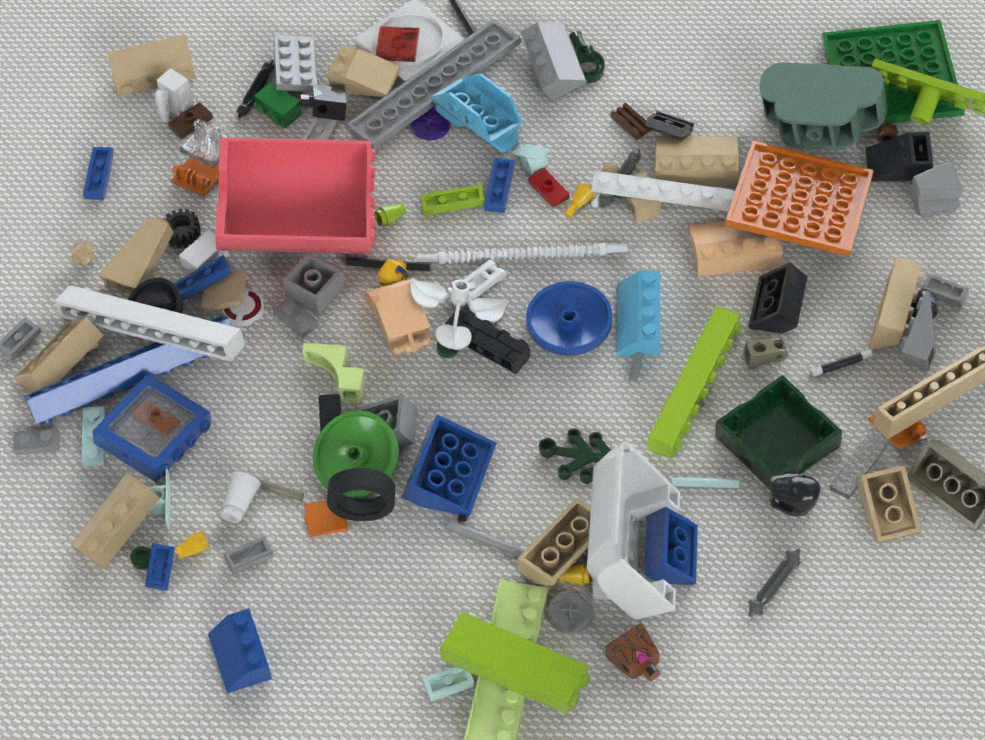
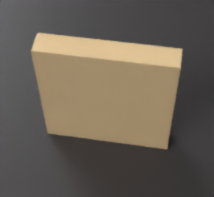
[200,269,247,313]

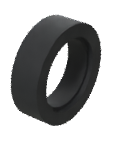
[327,468,395,521]

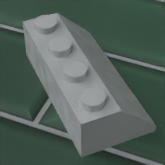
[521,22,587,101]

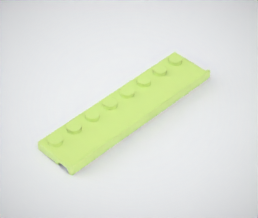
[464,579,548,740]

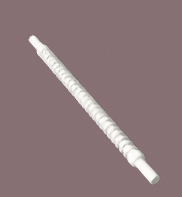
[417,243,627,264]

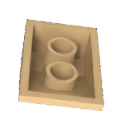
[327,47,401,97]
[856,465,922,542]

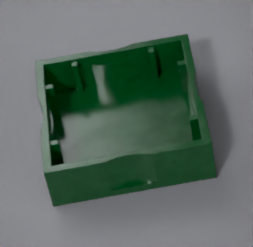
[715,375,842,490]

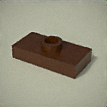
[168,102,213,139]

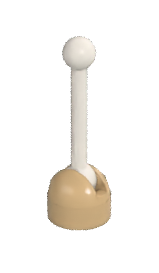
[591,162,619,208]

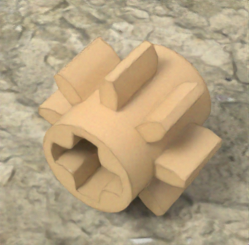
[69,240,95,266]

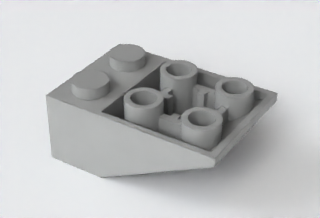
[899,292,936,371]

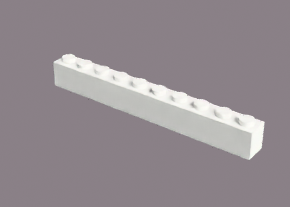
[55,285,245,361]

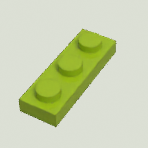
[420,184,485,216]

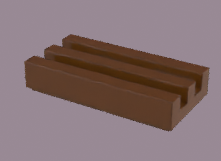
[610,103,652,140]

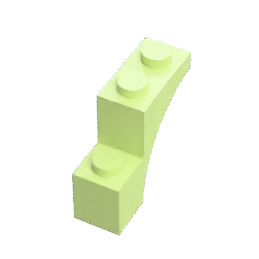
[302,342,365,402]

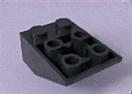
[865,132,933,182]

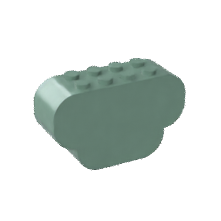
[759,62,887,150]

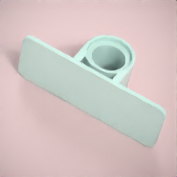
[511,144,551,174]
[150,469,171,531]

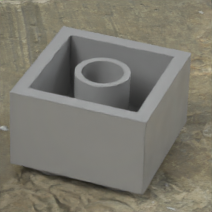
[283,253,345,315]

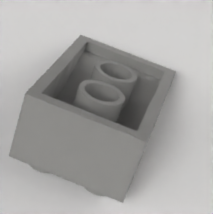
[348,394,417,448]

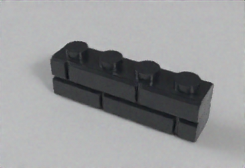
[445,308,530,374]

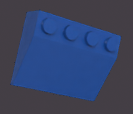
[401,415,497,517]

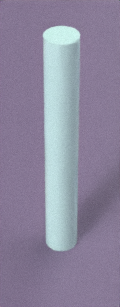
[672,477,740,488]

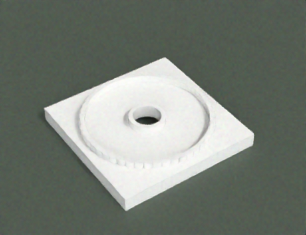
[355,0,464,84]

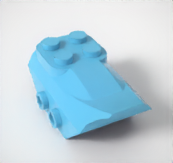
[431,73,522,154]

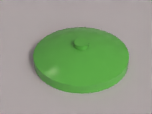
[313,411,399,499]

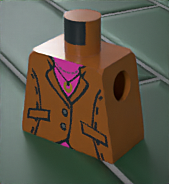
[605,623,660,681]

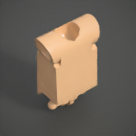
[364,277,432,355]

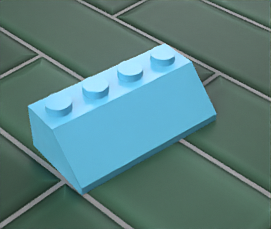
[617,271,660,355]

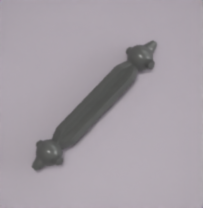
[600,149,641,209]
[748,549,801,617]

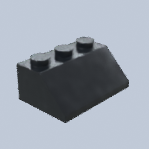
[748,263,808,334]

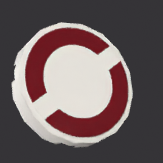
[222,289,264,327]

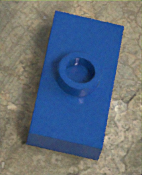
[145,543,175,591]

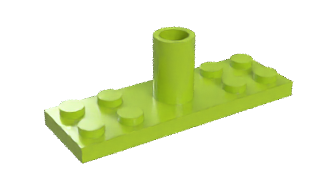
[872,59,985,125]

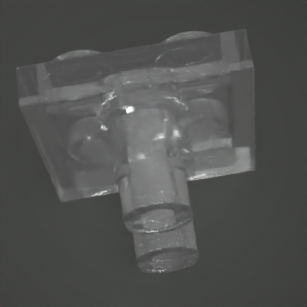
[180,120,229,167]

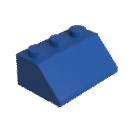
[644,507,698,585]
[208,608,272,694]

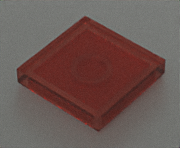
[376,26,420,62]

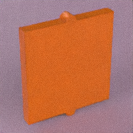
[304,500,348,537]

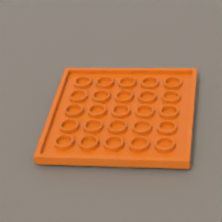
[725,140,874,257]

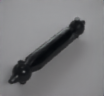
[236,59,275,118]

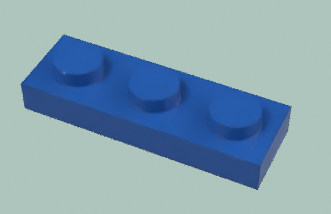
[83,147,114,200]
[484,158,515,213]
[174,255,232,301]

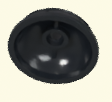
[128,277,183,314]

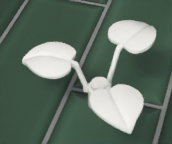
[410,279,508,350]

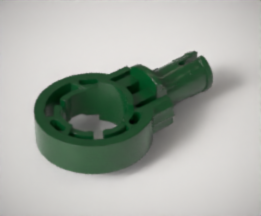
[569,31,605,83]

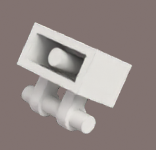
[155,68,193,122]

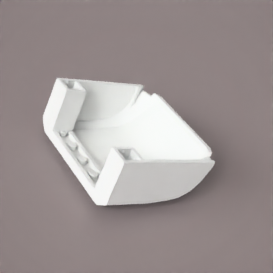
[587,441,680,620]

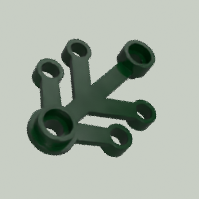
[539,428,612,484]

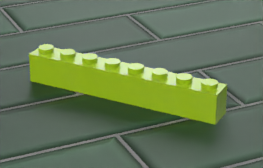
[648,306,742,459]

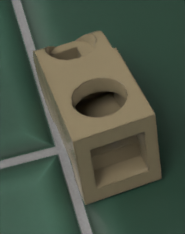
[743,337,788,370]

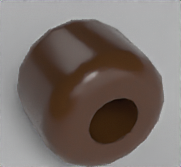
[877,123,898,143]

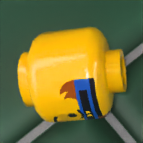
[377,259,409,286]

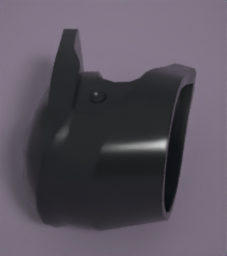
[770,474,820,517]

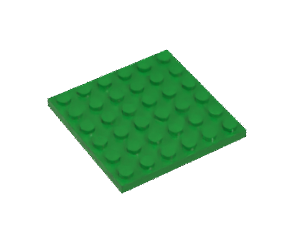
[822,20,965,124]

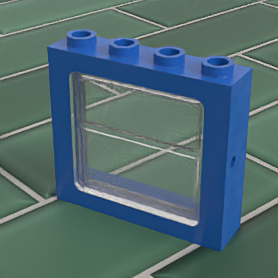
[92,373,211,482]

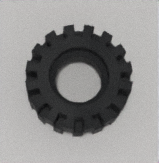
[163,209,201,248]

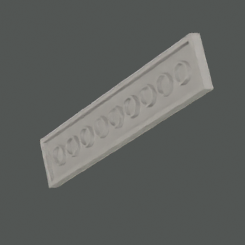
[346,19,521,150]

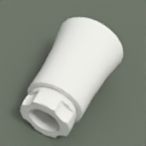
[220,471,261,524]

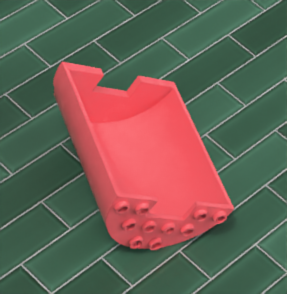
[215,137,375,254]

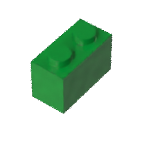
[255,82,302,128]

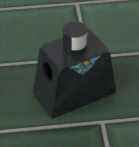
[300,85,347,121]

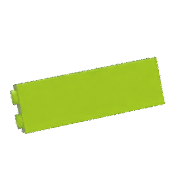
[440,612,590,715]

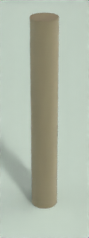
[256,478,304,501]

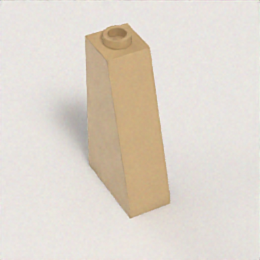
[99,217,174,293]

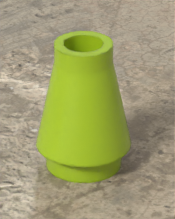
[374,203,406,226]

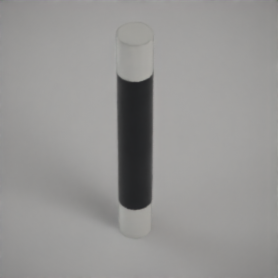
[809,349,873,378]

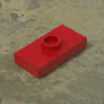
[528,168,569,208]

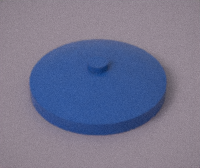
[526,281,613,356]

